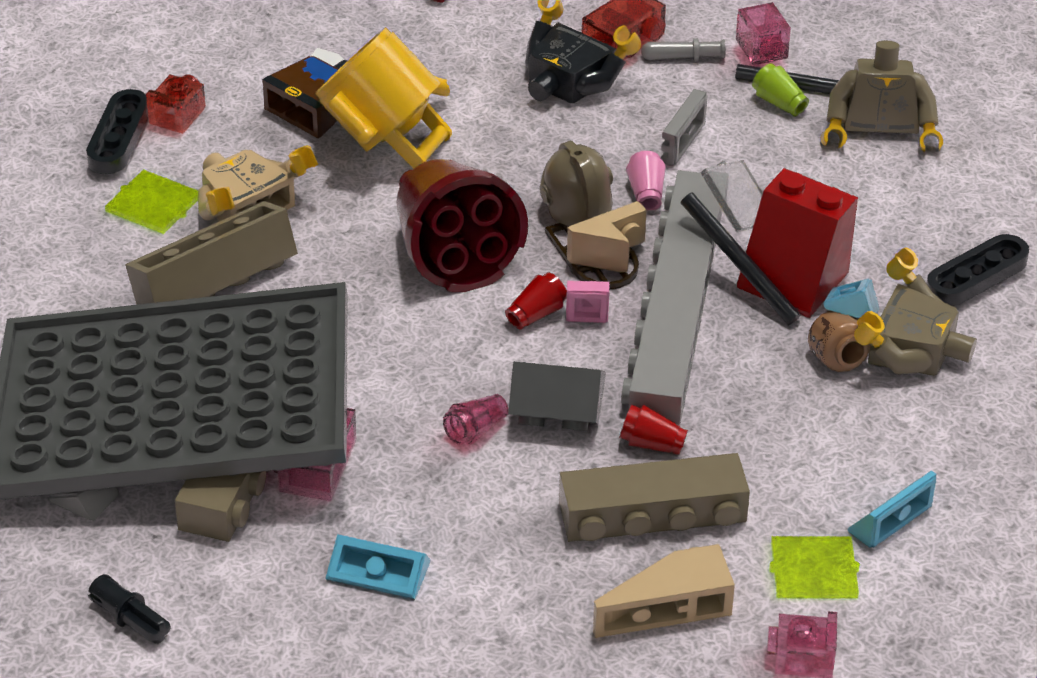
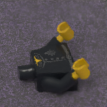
[525,0,641,103]

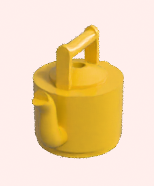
[315,27,452,168]

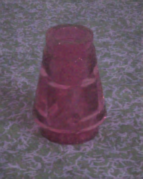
[443,394,508,445]

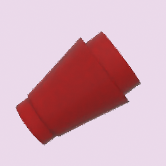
[505,272,567,330]
[619,404,688,455]

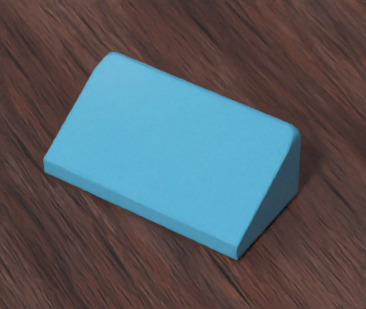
[823,278,879,318]
[847,470,937,548]
[325,534,431,599]

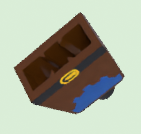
[262,56,347,139]

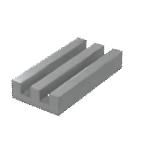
[661,89,707,166]

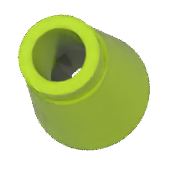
[752,63,809,117]

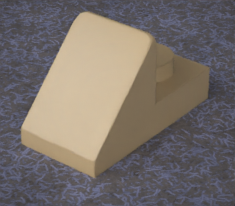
[567,201,647,272]

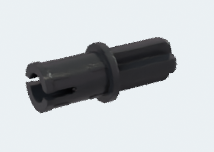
[88,574,171,644]

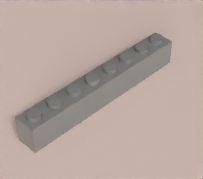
[621,170,726,426]

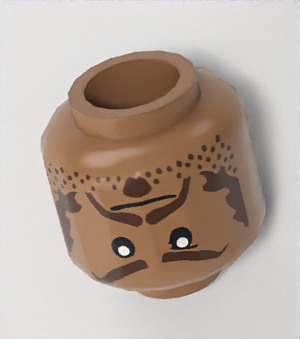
[808,310,870,372]

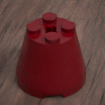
[396,159,528,292]

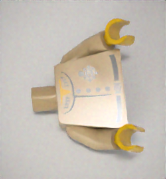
[198,145,318,221]

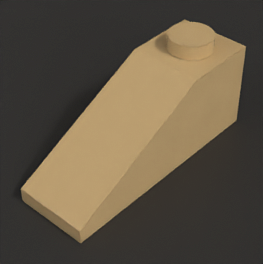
[593,544,735,638]

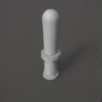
[641,38,726,61]

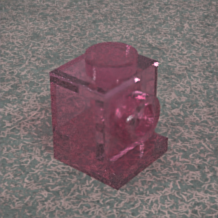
[766,611,837,678]

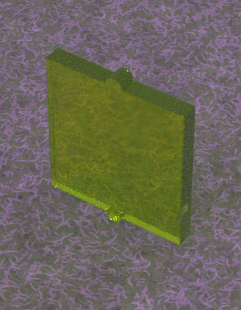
[105,169,199,234]
[769,536,860,598]

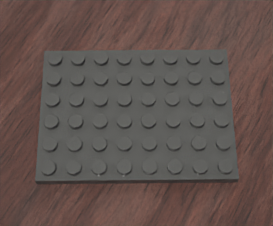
[0,282,348,500]

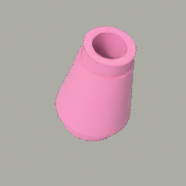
[626,151,666,210]

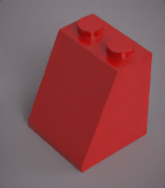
[737,168,858,318]

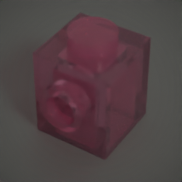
[736,2,791,66]

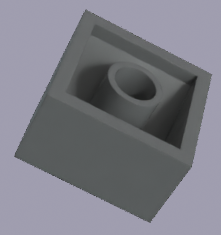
[508,361,606,431]

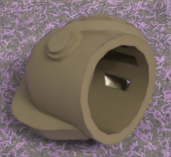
[539,140,613,226]

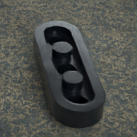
[86,89,150,174]
[927,234,1029,306]

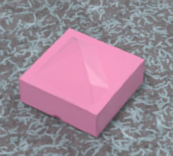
[566,281,609,323]

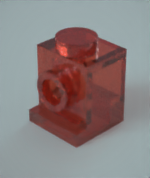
[146,74,206,133]

